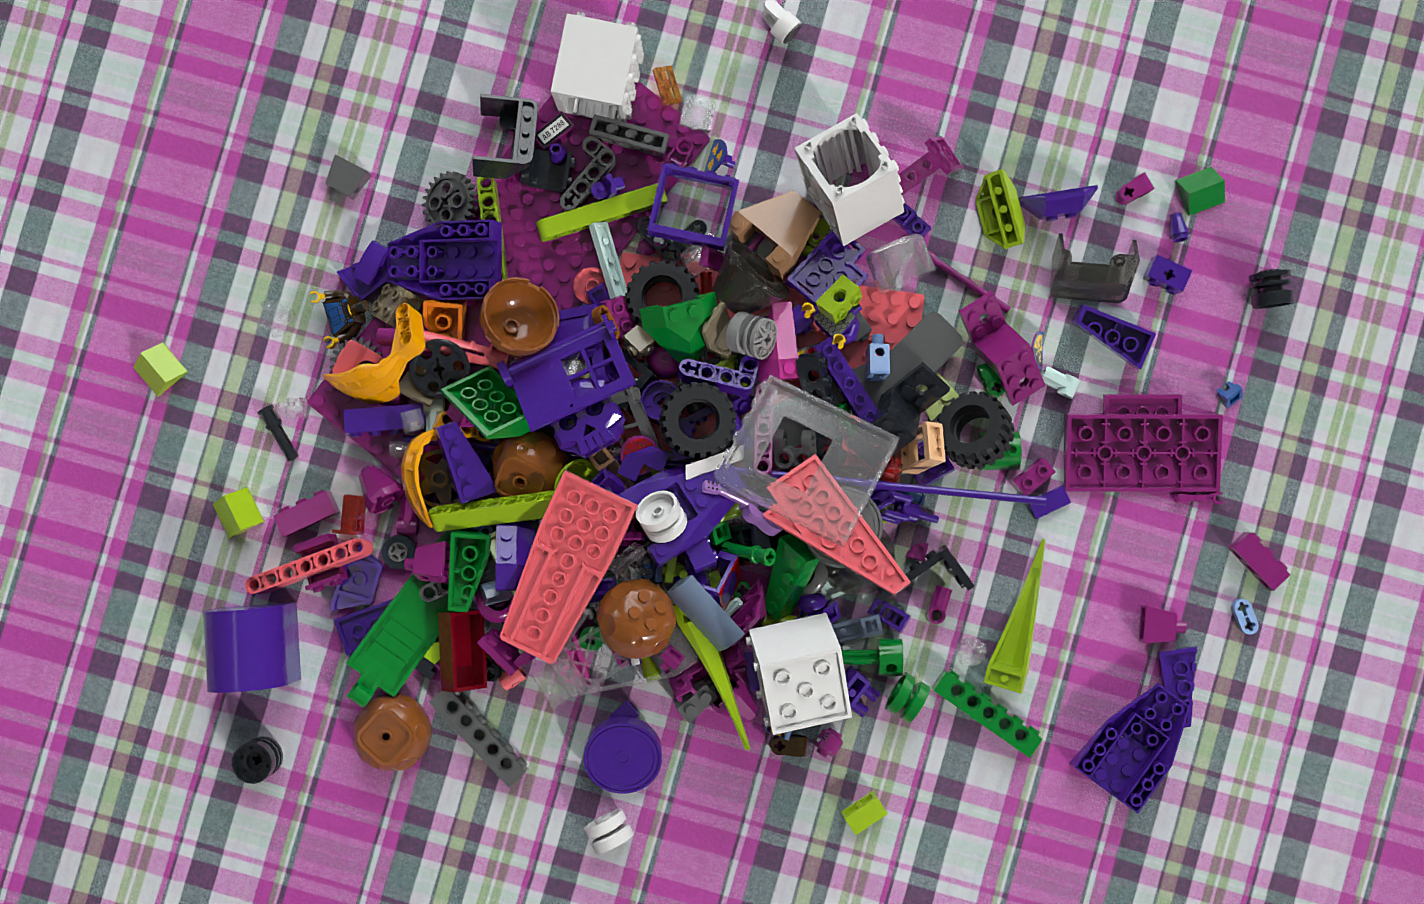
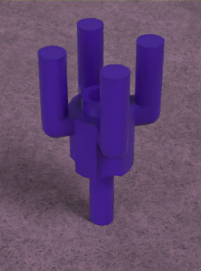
[880,491,939,524]

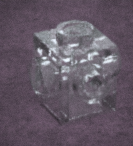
[955,637,987,666]

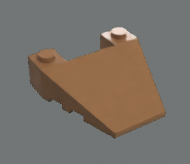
[728,190,822,280]

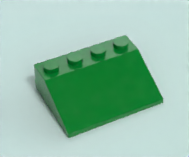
[441,366,530,439]

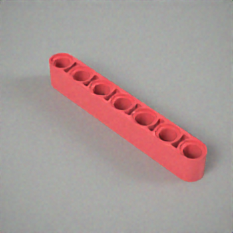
[245,538,373,594]

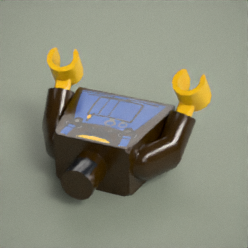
[309,290,370,350]

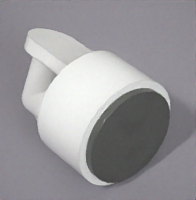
[761,0,802,44]

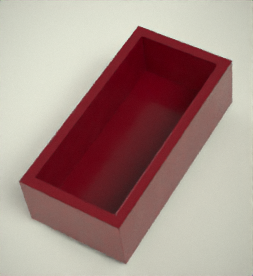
[438,609,487,692]

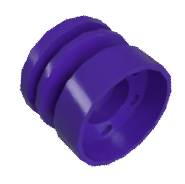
[641,380,684,425]

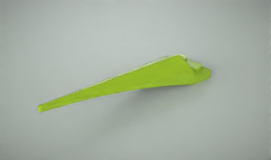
[983,538,1046,694]
[673,605,751,751]

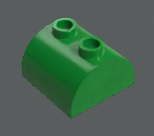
[978,431,1022,471]

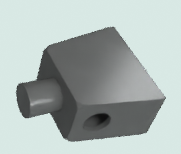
[326,154,372,205]

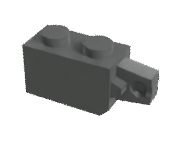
[673,678,719,723]

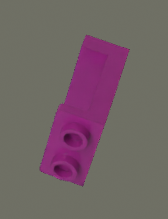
[293,533,348,593]

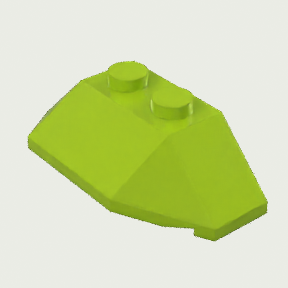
[975,169,1026,249]

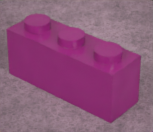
[273,489,340,537]
[1227,532,1290,591]

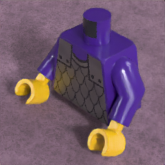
[801,300,862,349]

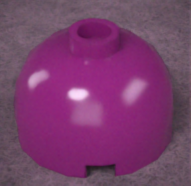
[647,343,679,379]

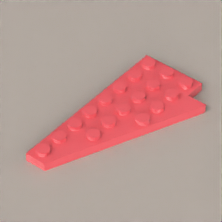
[763,454,911,595]

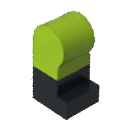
[415,641,440,680]

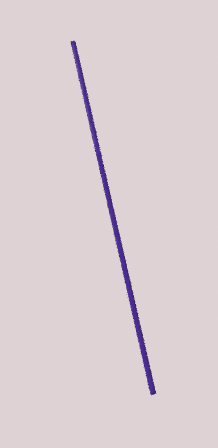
[402,435,1047,505]

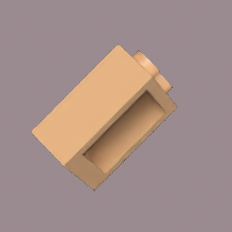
[899,421,945,474]

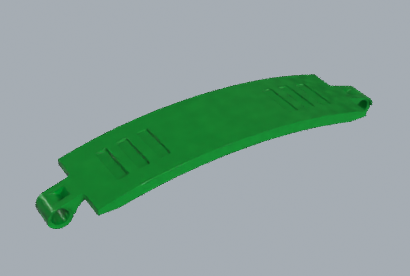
[346,494,502,708]

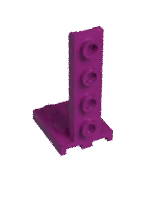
[898,136,963,196]
[477,627,534,676]

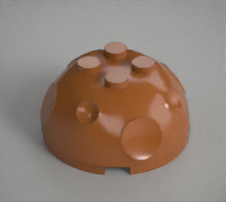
[480,277,559,356]
[596,579,676,659]

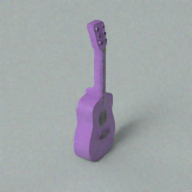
[702,480,783,536]

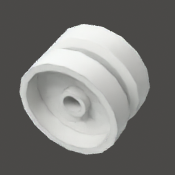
[636,491,687,543]
[584,808,634,854]

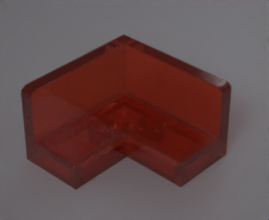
[332,494,366,535]

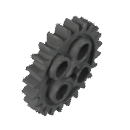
[422,171,479,225]

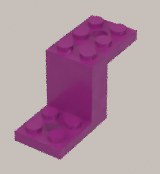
[958,291,1046,406]

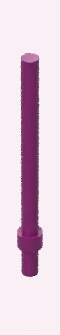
[911,243,1011,314]

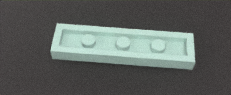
[589,222,628,299]

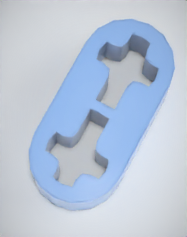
[1231,598,1259,635]

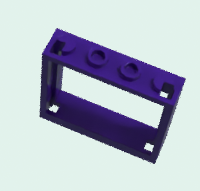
[647,163,739,252]

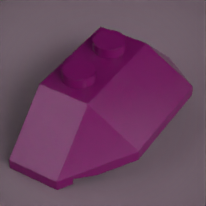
[730,579,767,647]

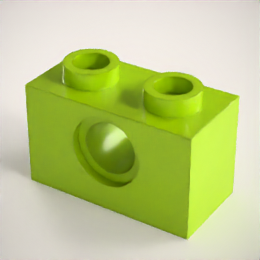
[816,275,863,324]

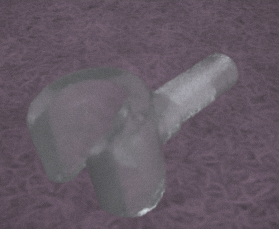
[797,743,814,771]

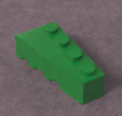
[765,534,819,620]

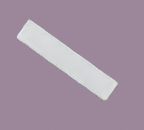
[686,445,744,480]

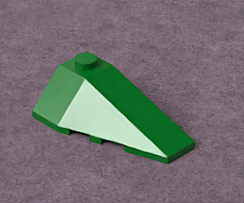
[448,529,491,612]

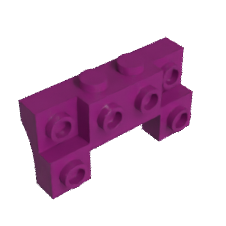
[664,644,748,702]

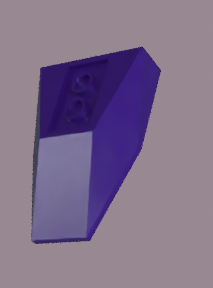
[387,220,502,301]
[1069,683,1190,814]

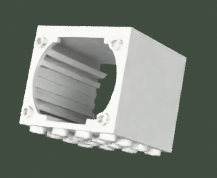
[551,12,644,123]
[795,113,905,246]
[745,613,852,735]

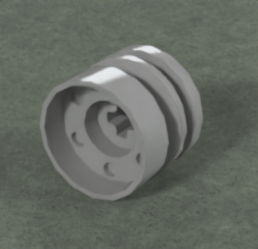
[726,311,777,360]

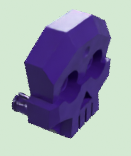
[550,378,625,459]

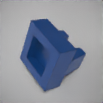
[1217,381,1243,409]

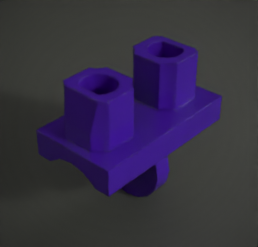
[591,174,625,200]

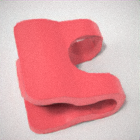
[332,340,383,374]

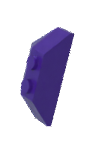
[1019,185,1098,222]
[495,521,536,591]

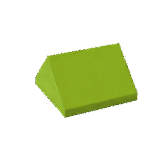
[133,342,188,397]
[213,487,265,539]

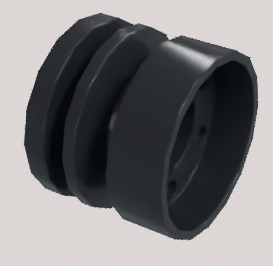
[1248,269,1295,309]
[232,736,283,784]

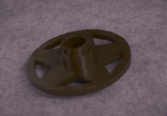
[418,449,458,507]

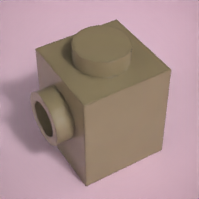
[623,325,654,360]

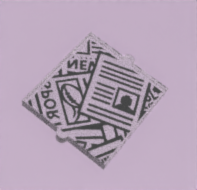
[680,94,717,132]

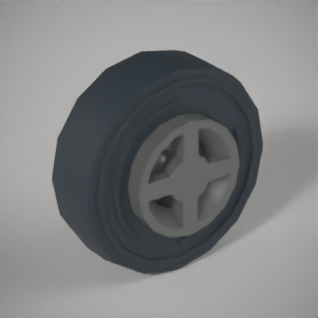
[382,535,417,569]

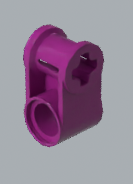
[664,137,693,168]
[1115,172,1155,205]

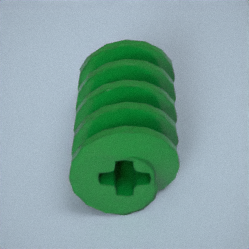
[579,624,605,652]

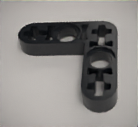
[635,217,707,263]

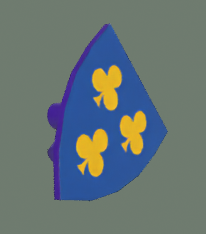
[704,139,735,172]

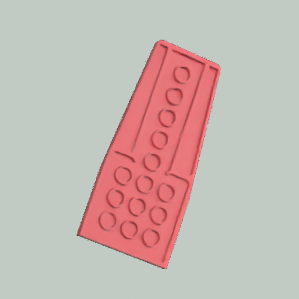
[500,471,638,664]

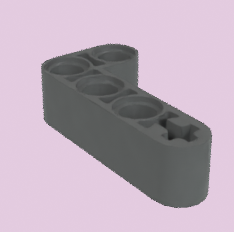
[560,136,616,212]

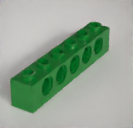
[931,669,1043,758]

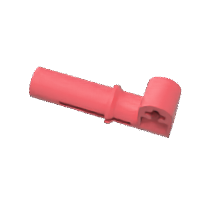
[424,331,509,370]

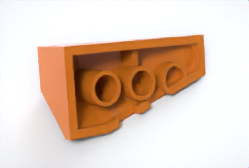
[423,299,466,371]

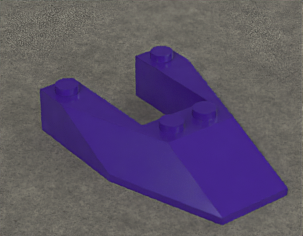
[618,464,747,568]

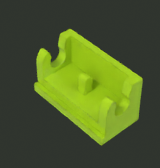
[841,790,888,835]

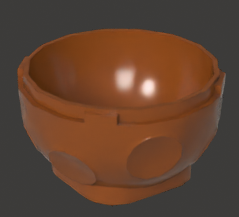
[492,431,569,497]
[353,693,432,771]

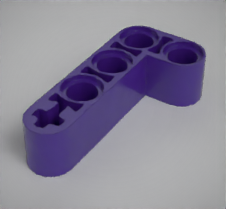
[677,355,758,397]

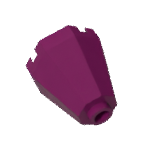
[359,465,405,515]
[710,674,758,723]

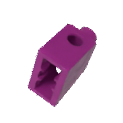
[404,541,450,584]
[1139,605,1187,643]

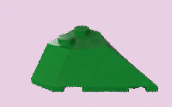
[639,292,718,373]

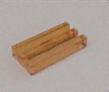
[652,65,682,106]

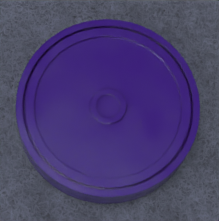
[583,716,662,794]

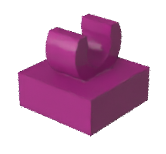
[660,644,685,671]

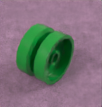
[885,672,931,723]

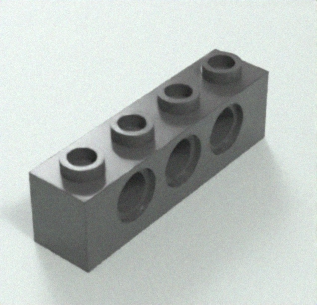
[589,114,670,158]

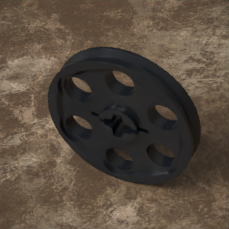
[410,339,470,398]

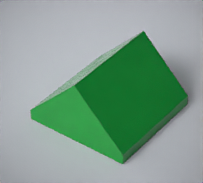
[1175,167,1225,216]

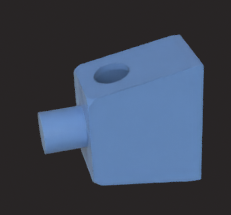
[865,334,890,382]

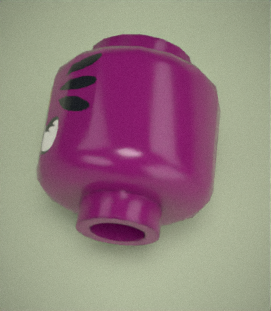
[814,727,843,758]

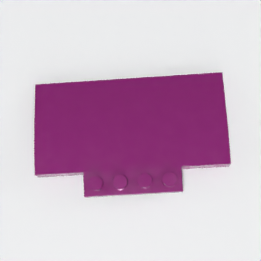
[1064,394,1223,492]

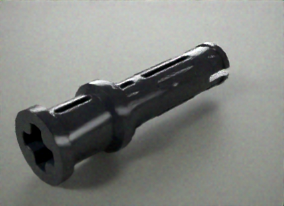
[257,405,299,462]

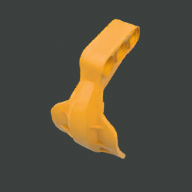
[323,303,425,404]
[401,411,490,528]

